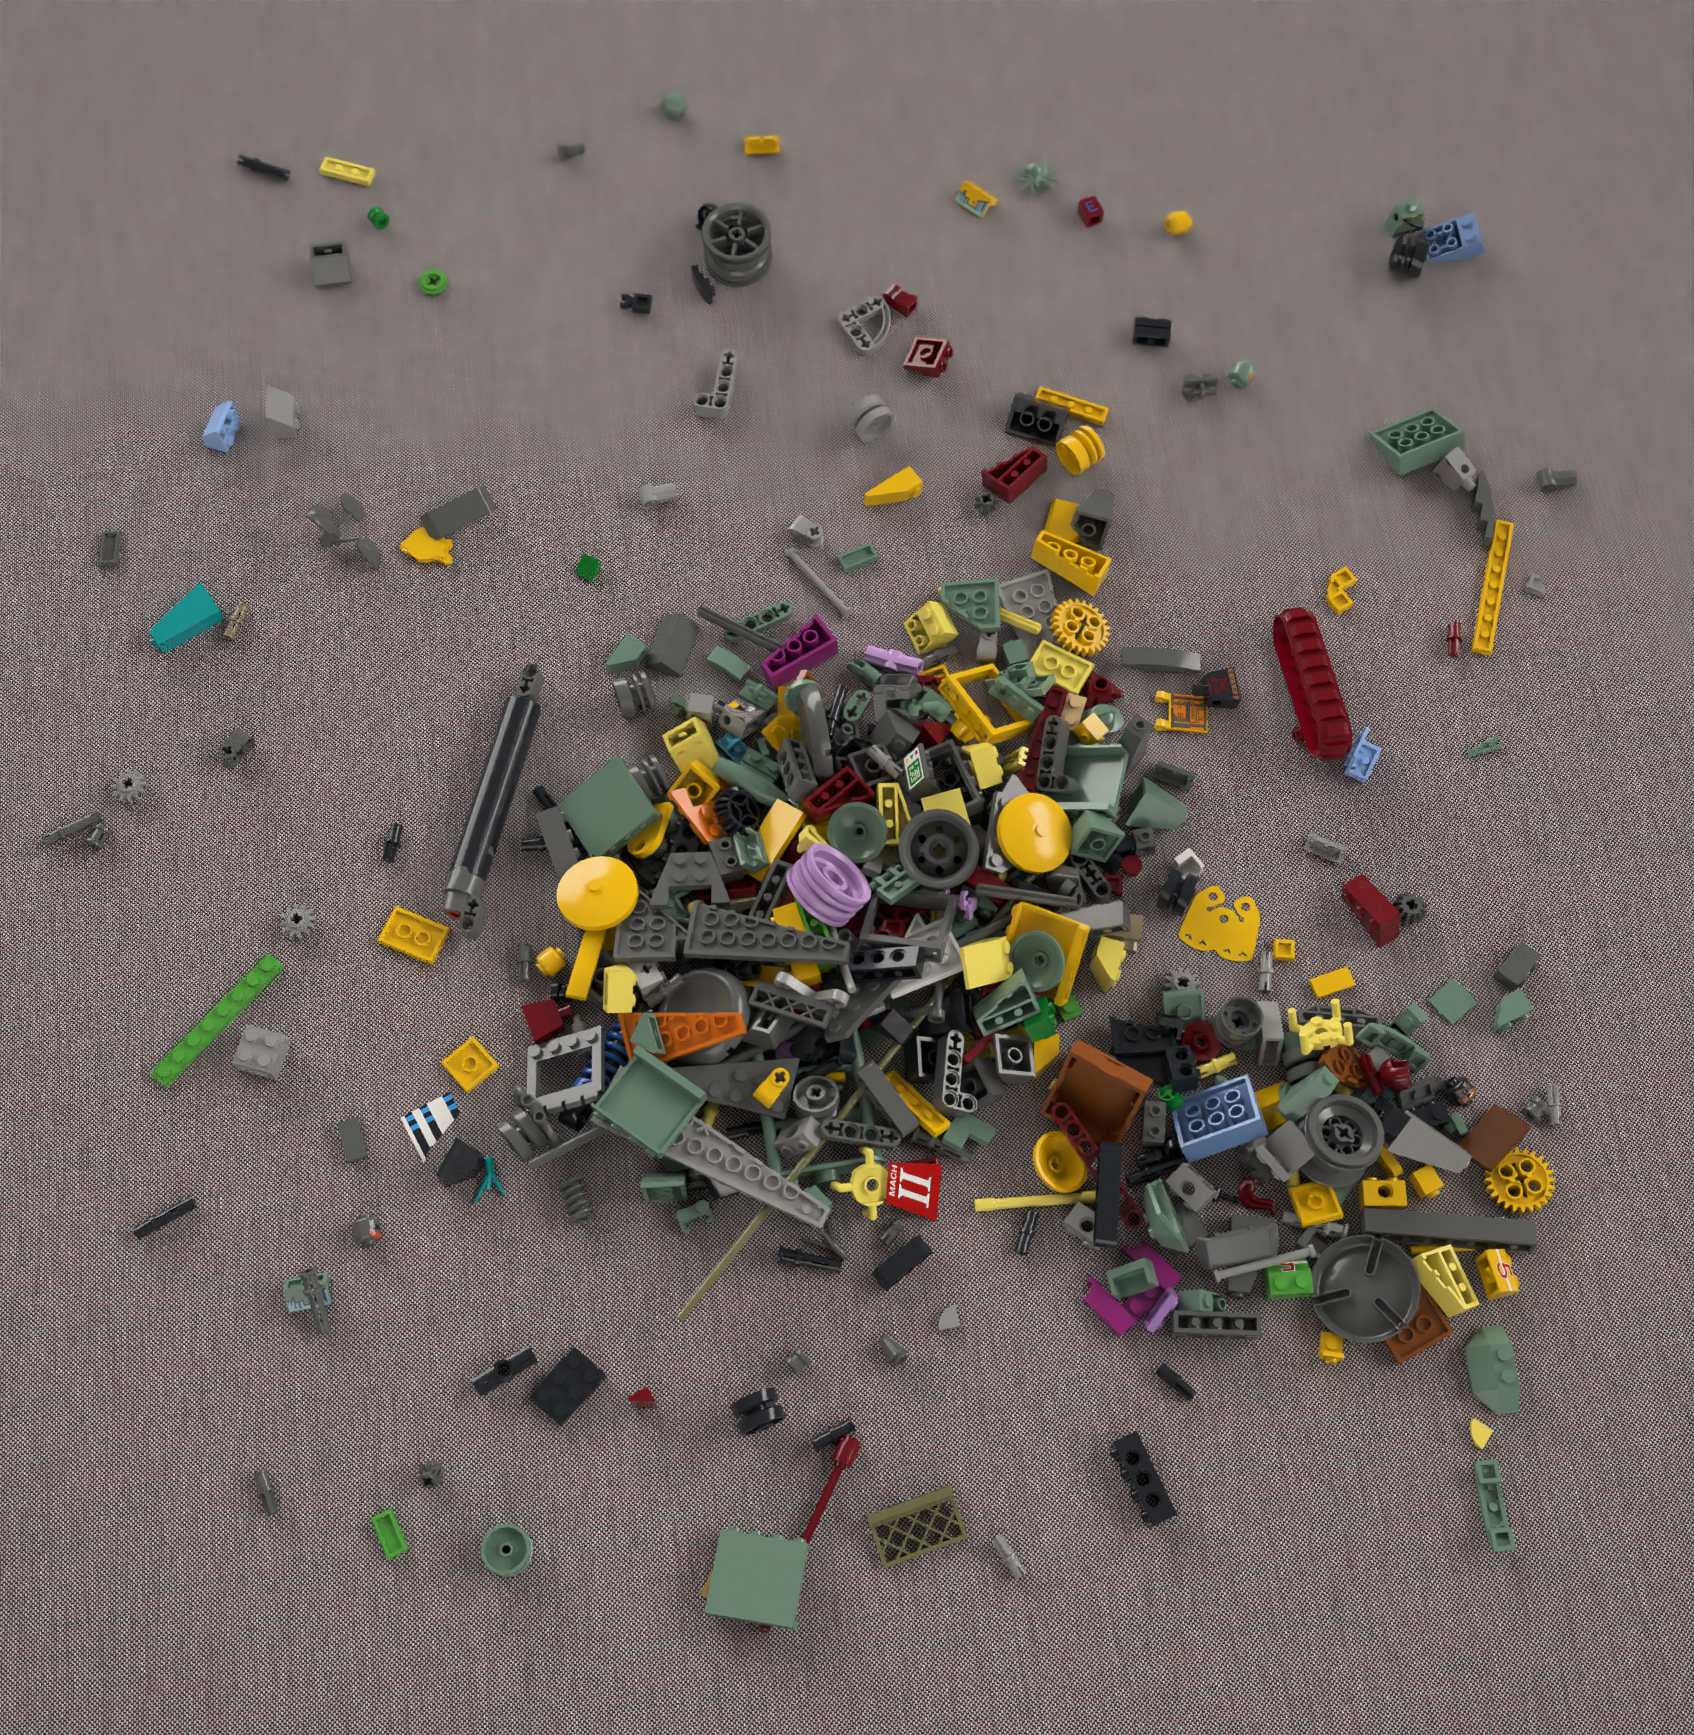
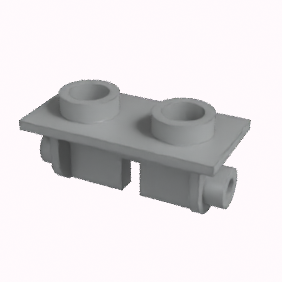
[1303,833,1347,865]

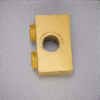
[1358,1177,1407,1210]

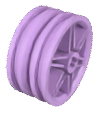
[786,843,871,927]

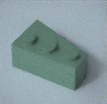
[973,968,1041,1036]

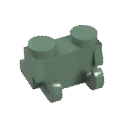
[675,1195,715,1235]

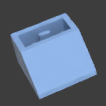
[202,401,241,452]

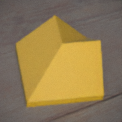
[1255,1080,1303,1133]

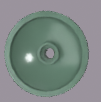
[827,802,888,863]
[1009,930,1065,992]

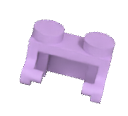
[940,889,978,920]

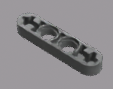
[819,1119,901,1150]

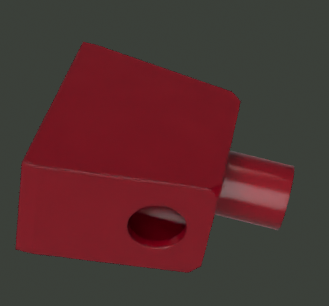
[521,999,574,1044]

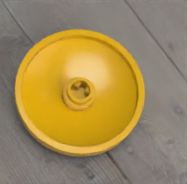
[997,793,1072,874]
[557,856,639,931]

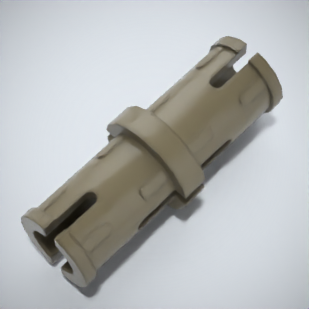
[222,602,250,641]

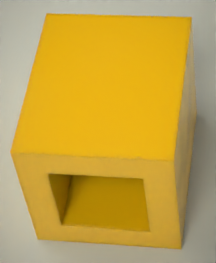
[1408,1164,1444,1200]

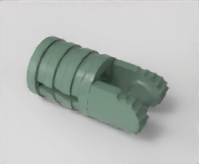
[846,657,883,689]

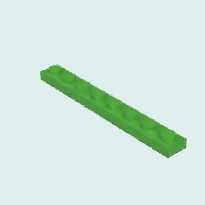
[150,953,284,1088]

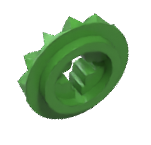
[419,270,448,296]

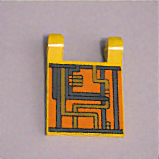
[1154,691,1208,734]

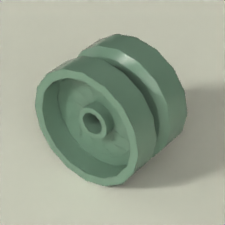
[481,1523,534,1578]

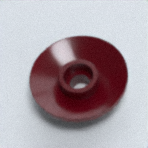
[1181,1021,1222,1061]

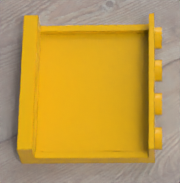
[1004,901,1091,1007]

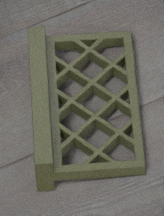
[865,1485,968,1568]

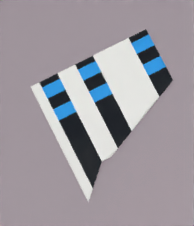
[401,1092,460,1163]

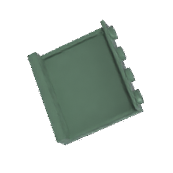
[1045,743,1129,818]
[557,756,662,857]
[591,1045,707,1159]
[704,1527,812,1631]

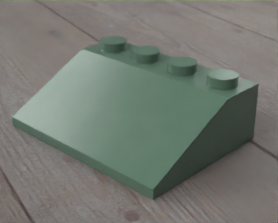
[1369,407,1465,476]

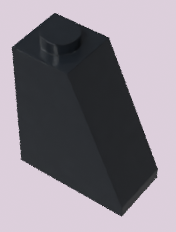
[919,987,975,1038]

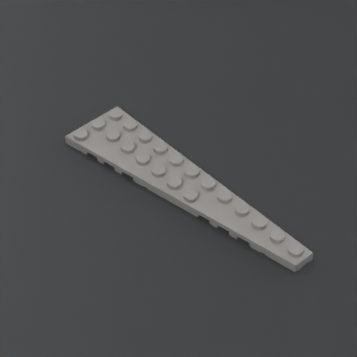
[999,569,1085,745]
[591,1065,831,1230]

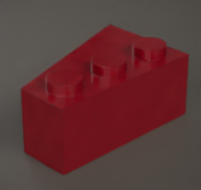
[981,446,1048,504]
[801,765,875,825]

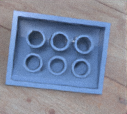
[1172,1074,1269,1163]

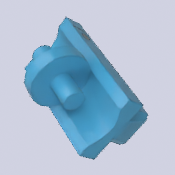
[715,731,748,764]

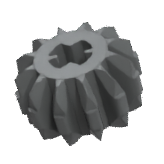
[1392,891,1427,926]

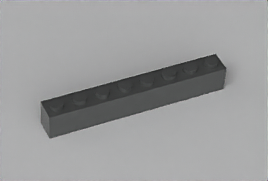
[1360,1207,1538,1254]

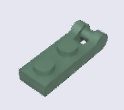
[988,676,1044,723]

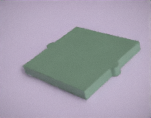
[1427,978,1477,1026]

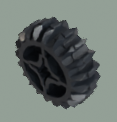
[712,786,763,840]

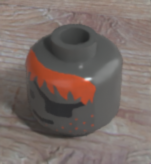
[352,1214,382,1248]

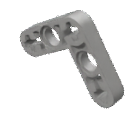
[774,972,850,1009]

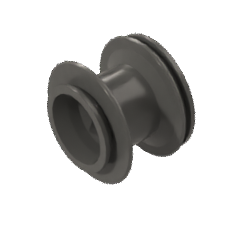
[1298,1094,1384,1188]

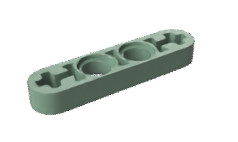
[724,601,793,644]

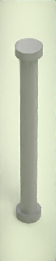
[785,547,852,618]
[1212,1244,1316,1283]

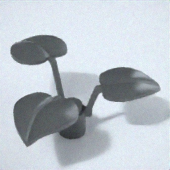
[305,493,380,570]

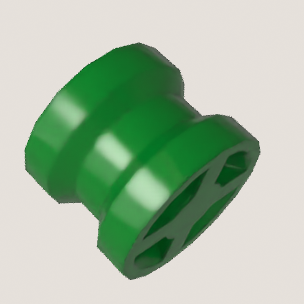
[367,206,390,230]
[1158,1084,1183,1111]

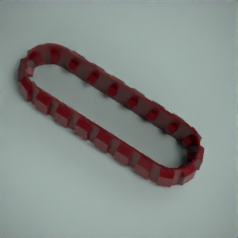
[1272,607,1352,762]

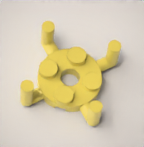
[1287,999,1354,1055]
[830,1146,888,1221]

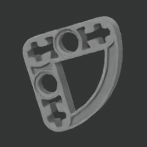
[838,295,891,356]

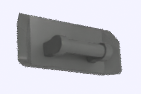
[420,485,495,541]
[1195,1222,1280,1269]

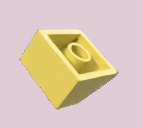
[960,742,1004,790]

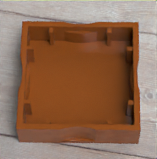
[1040,1039,1153,1146]

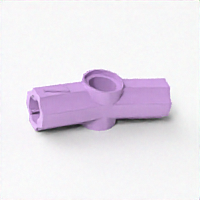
[863,645,924,675]

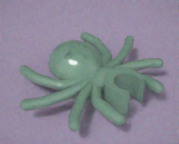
[1013,159,1060,194]

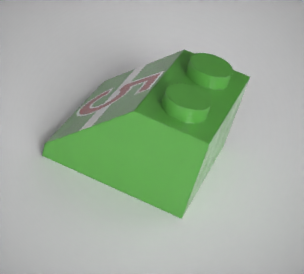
[1262,1257,1314,1300]

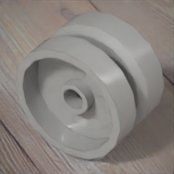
[847,394,895,442]

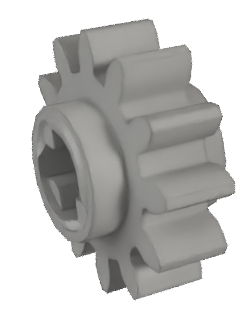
[111,769,149,805]
[279,904,317,940]
[1163,967,1201,991]

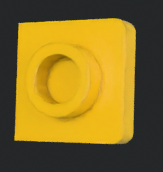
[1318,1331,1344,1364]

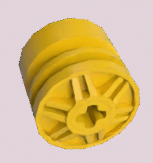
[1056,425,1105,476]

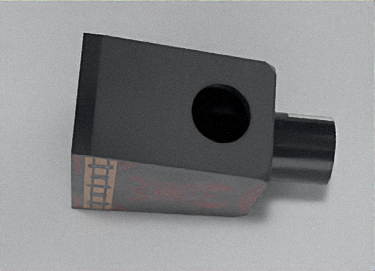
[1192,667,1241,709]

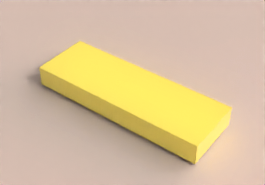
[319,156,376,187]

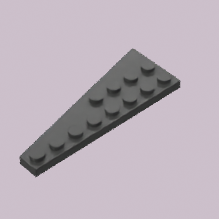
[683,900,851,965]

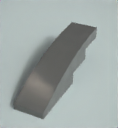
[1471,470,1494,548]
[1121,647,1201,674]

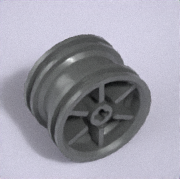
[702,203,772,287]
[898,809,980,890]

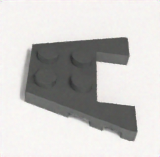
[650,852,730,910]

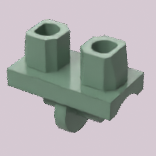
[738,679,778,713]

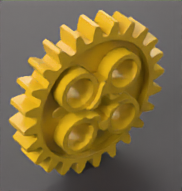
[1050,599,1110,657]
[1484,1147,1555,1215]

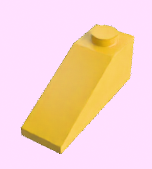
[864,466,923,506]

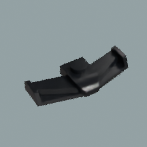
[619,844,686,900]

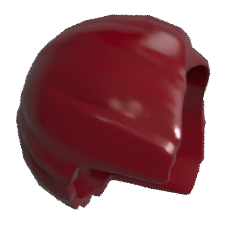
[1379,1058,1411,1091]

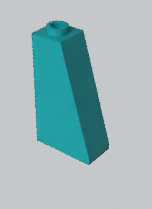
[149,582,225,654]

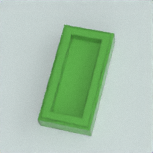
[371,1508,409,1560]

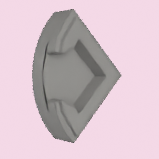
[1524,573,1545,598]
[938,1305,960,1331]

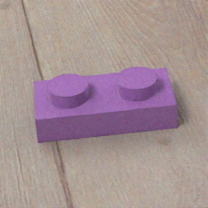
[1144,1287,1178,1333]

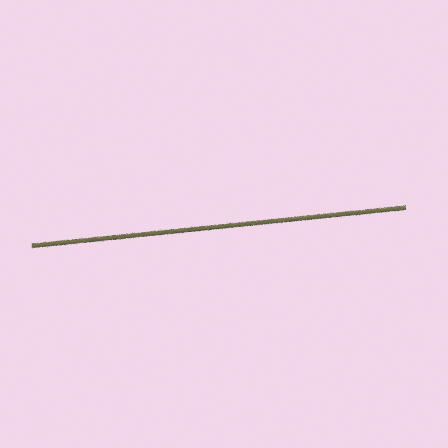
[676,818,1079,1322]

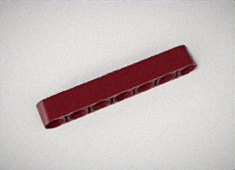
[1051,1102,1144,1229]

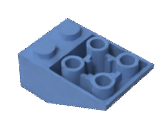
[1421,212,1486,262]

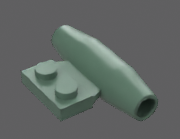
[712,747,789,807]

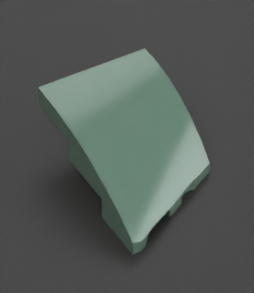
[985,662,1056,697]

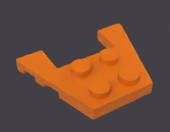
[667,778,732,845]

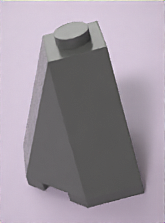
[1070,489,1115,550]

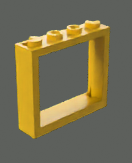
[937,663,1037,745]

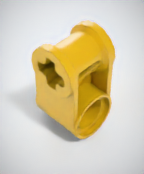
[752,1068,790,1109]

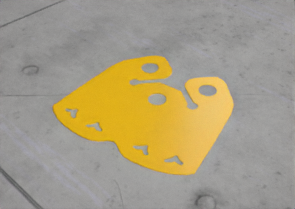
[1178,886,1260,962]

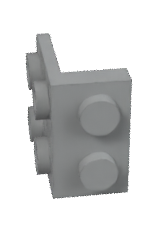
[1255,1120,1315,1182]

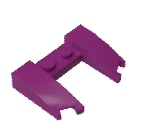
[1081,1241,1182,1338]

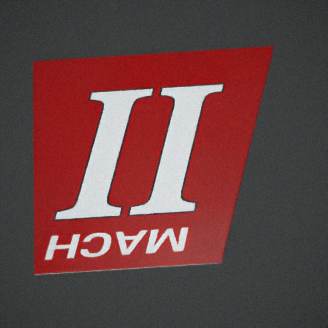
[885,1162,942,1221]

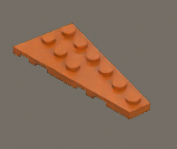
[617,1012,747,1063]

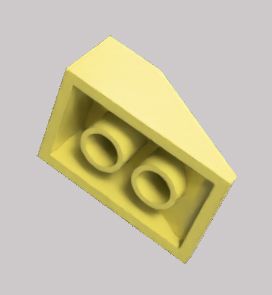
[960,936,1013,989]

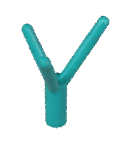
[474,1156,506,1204]

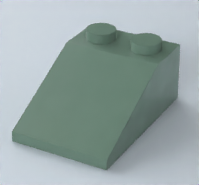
[641,1169,688,1203]

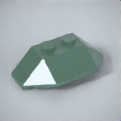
[1142,1178,1190,1252]
[1464,1325,1520,1415]

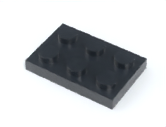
[529,1347,607,1427]

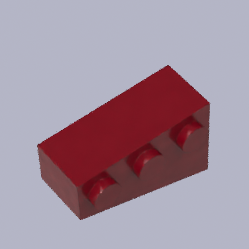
[1342,874,1400,948]

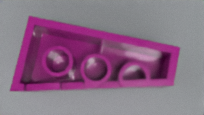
[761,614,838,690]

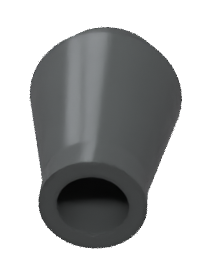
[877,1334,908,1367]

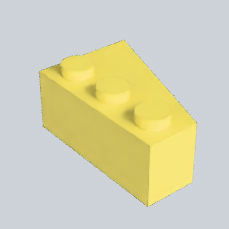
[876,783,920,846]
[1411,1244,1480,1318]

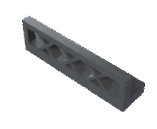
[748,981,838,1029]

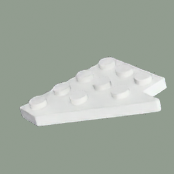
[890,913,963,999]

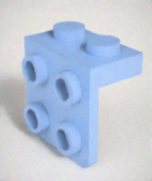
[1344,727,1382,783]

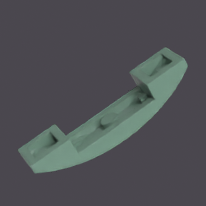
[1355,1023,1432,1072]
[1474,1459,1517,1553]

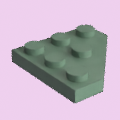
[941,578,1001,633]

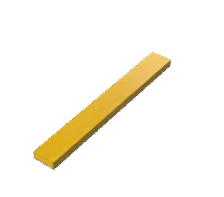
[1471,519,1514,656]

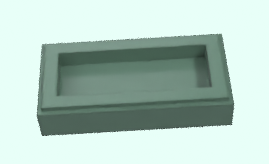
[837,542,879,574]

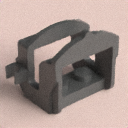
[874,674,928,724]

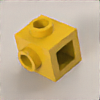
[1073,712,1109,745]

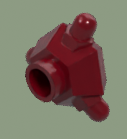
[1083,670,1124,710]

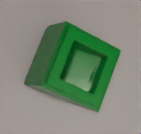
[575,553,601,582]

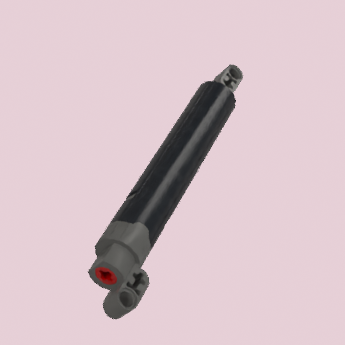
[441,664,544,939]

